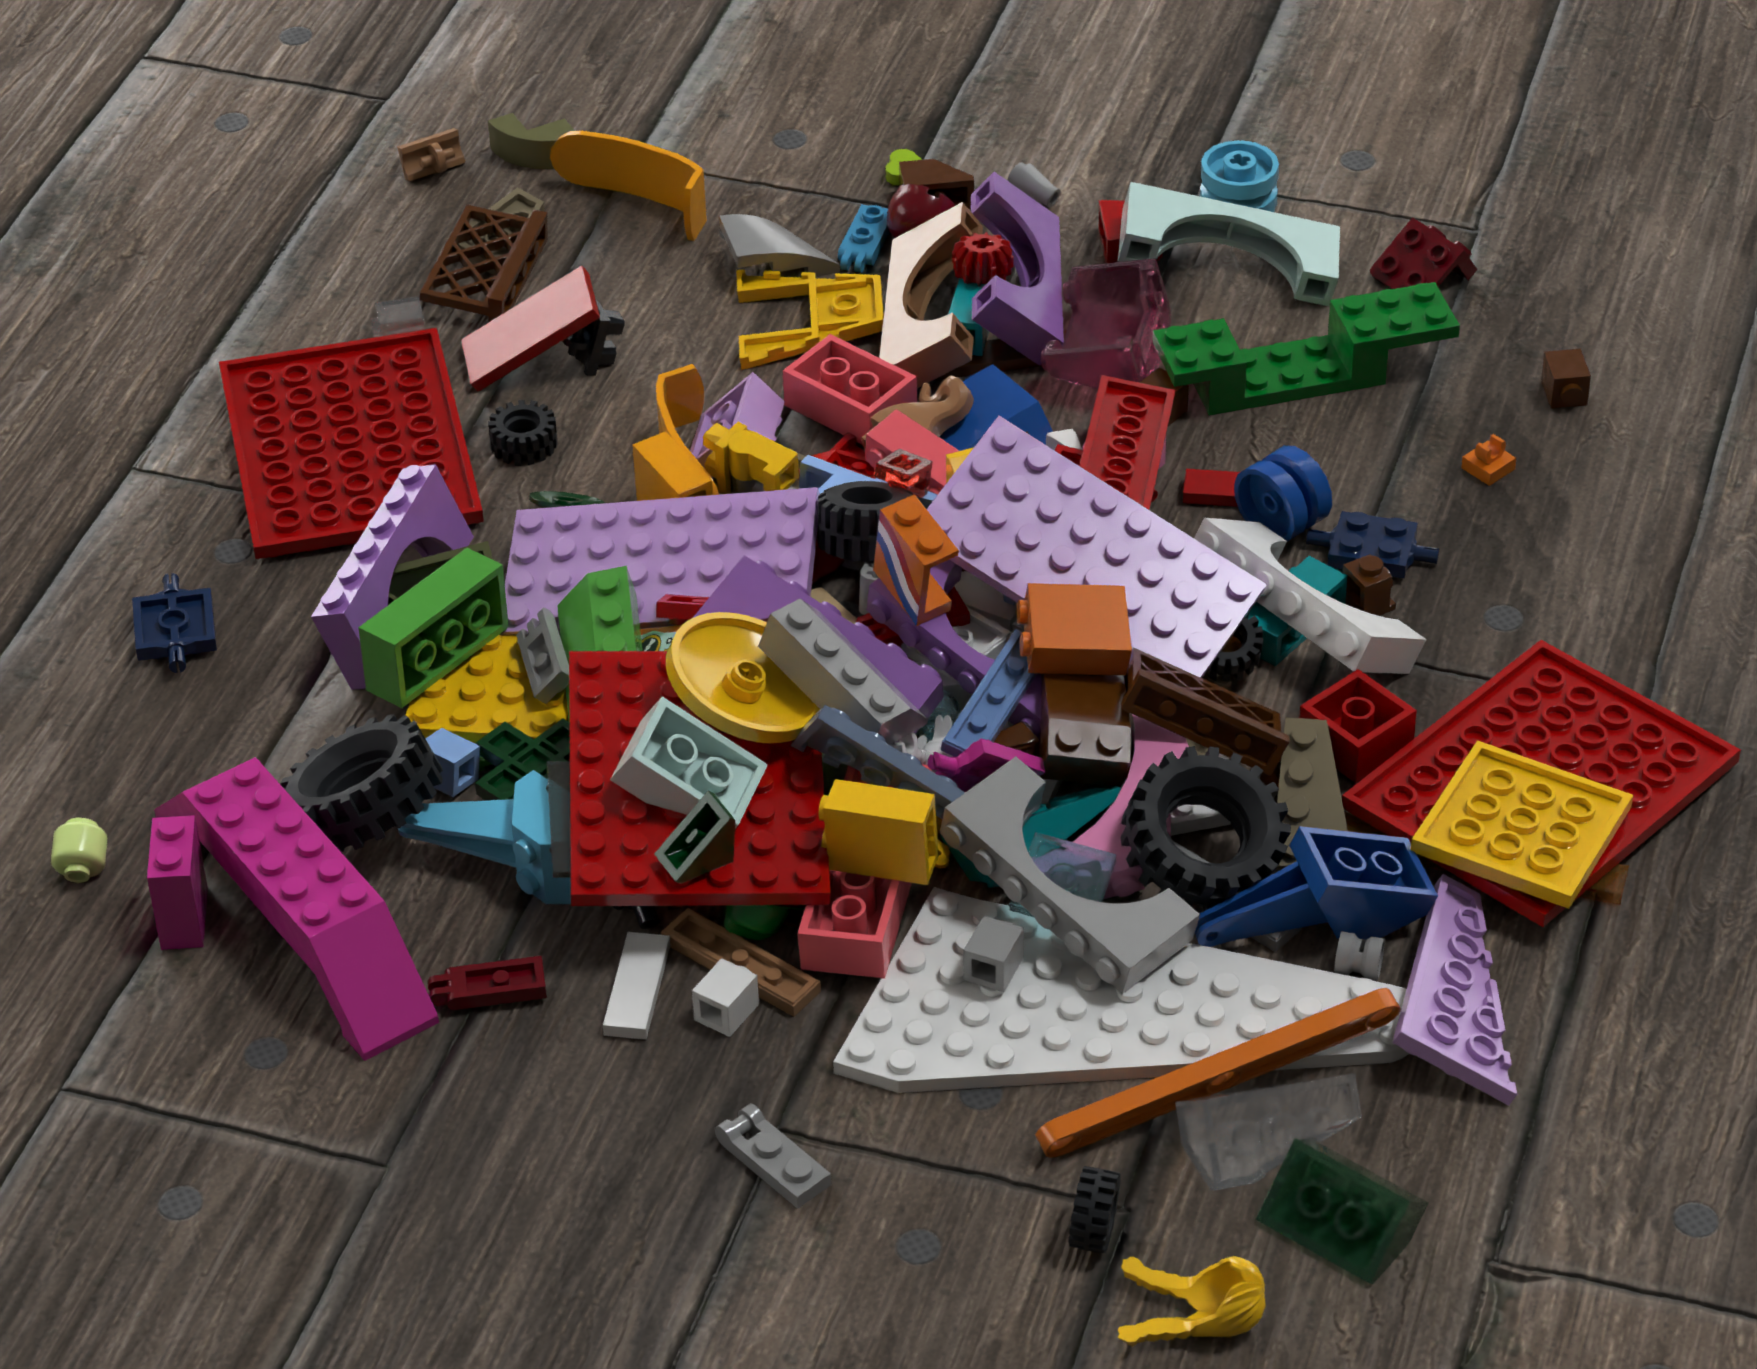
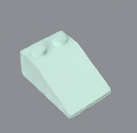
[610,697,768,828]

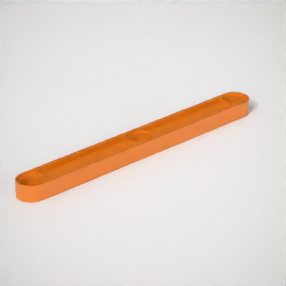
[1036,988,1401,1158]

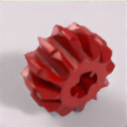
[952,232,1014,286]

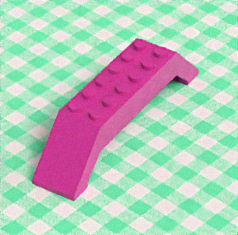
[154,757,439,1061]

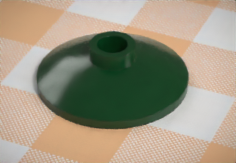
[529,491,605,508]

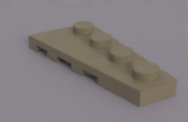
[1274,717,1348,873]

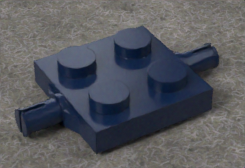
[1306,511,1440,579]
[132,573,217,673]

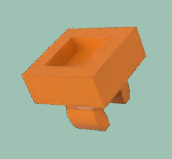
[1461,434,1516,486]

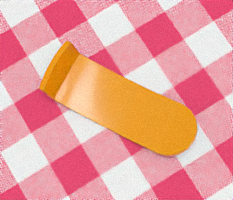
[550,130,707,241]
[656,364,720,495]

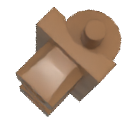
[397,128,466,181]

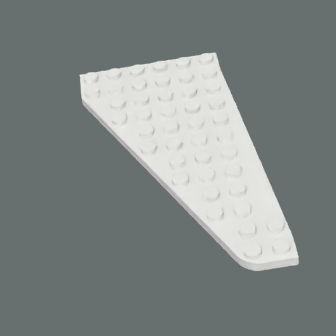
[833,887,1409,1093]

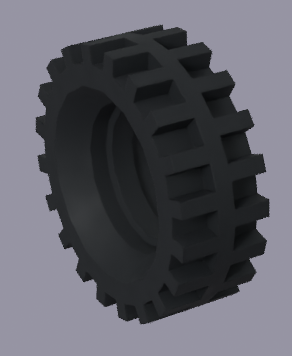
[280,715,443,853]
[1120,746,1291,911]

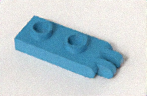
[838,204,890,273]

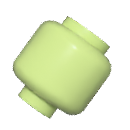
[51,817,107,883]

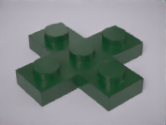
[475,718,570,801]

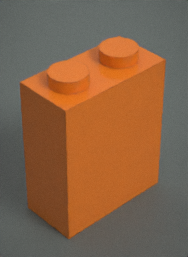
[1017,583,1132,675]

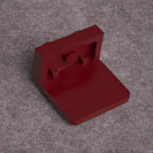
[1370,217,1477,289]

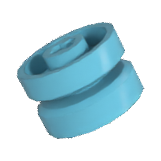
[1200,140,1279,212]

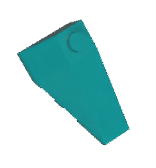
[939,785,1121,888]

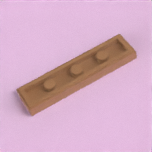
[661,908,821,1017]

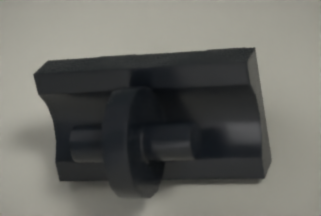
[562,300,625,376]

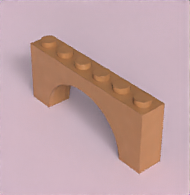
[879,202,983,388]

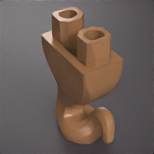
[861,375,974,450]

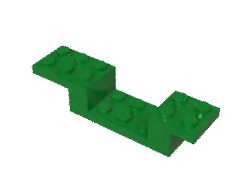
[1153,282,1460,416]

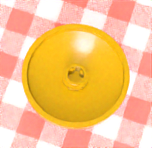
[666,612,820,743]

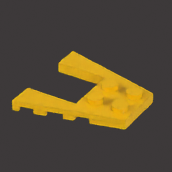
[736,270,884,370]

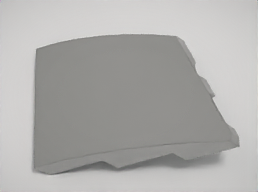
[719,214,840,276]

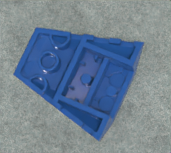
[940,364,1053,451]

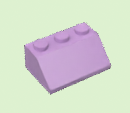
[690,372,785,478]

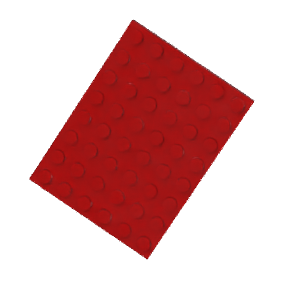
[219,328,484,559]
[1342,640,1741,927]
[569,651,831,906]

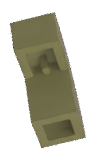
[488,113,575,169]

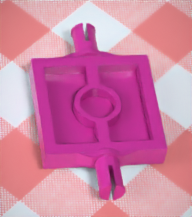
[927,738,1045,794]

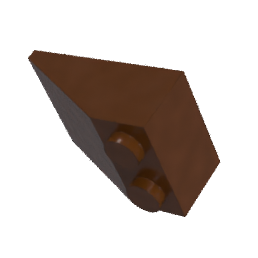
[1040,673,1131,787]

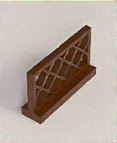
[419,205,548,323]
[1121,647,1289,776]

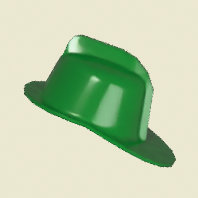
[724,905,806,940]

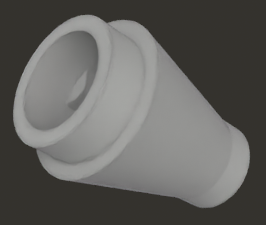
[1007,162,1061,208]

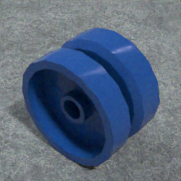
[1234,445,1332,542]

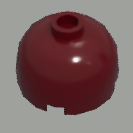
[887,184,956,238]

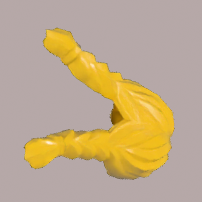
[1118,1256,1265,1347]

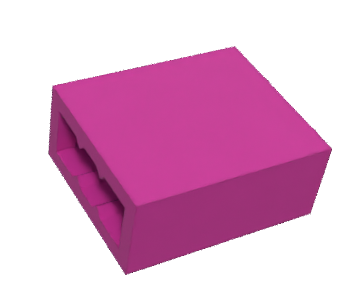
[147,815,208,950]

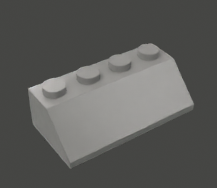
[758,599,928,745]

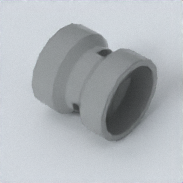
[1334,931,1385,980]

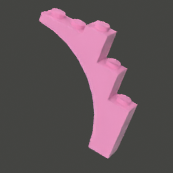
[1017,713,1189,905]

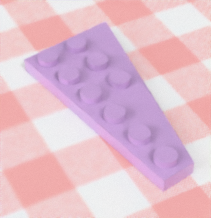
[1392,874,1517,1106]

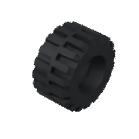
[818,481,913,562]

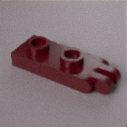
[427,956,547,1010]

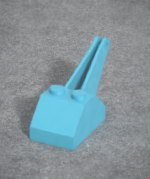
[398,770,571,904]

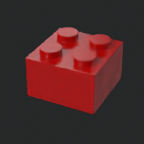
[1299,669,1417,783]

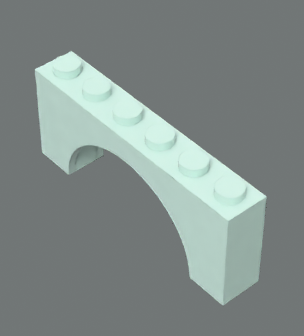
[1118,182,1340,306]

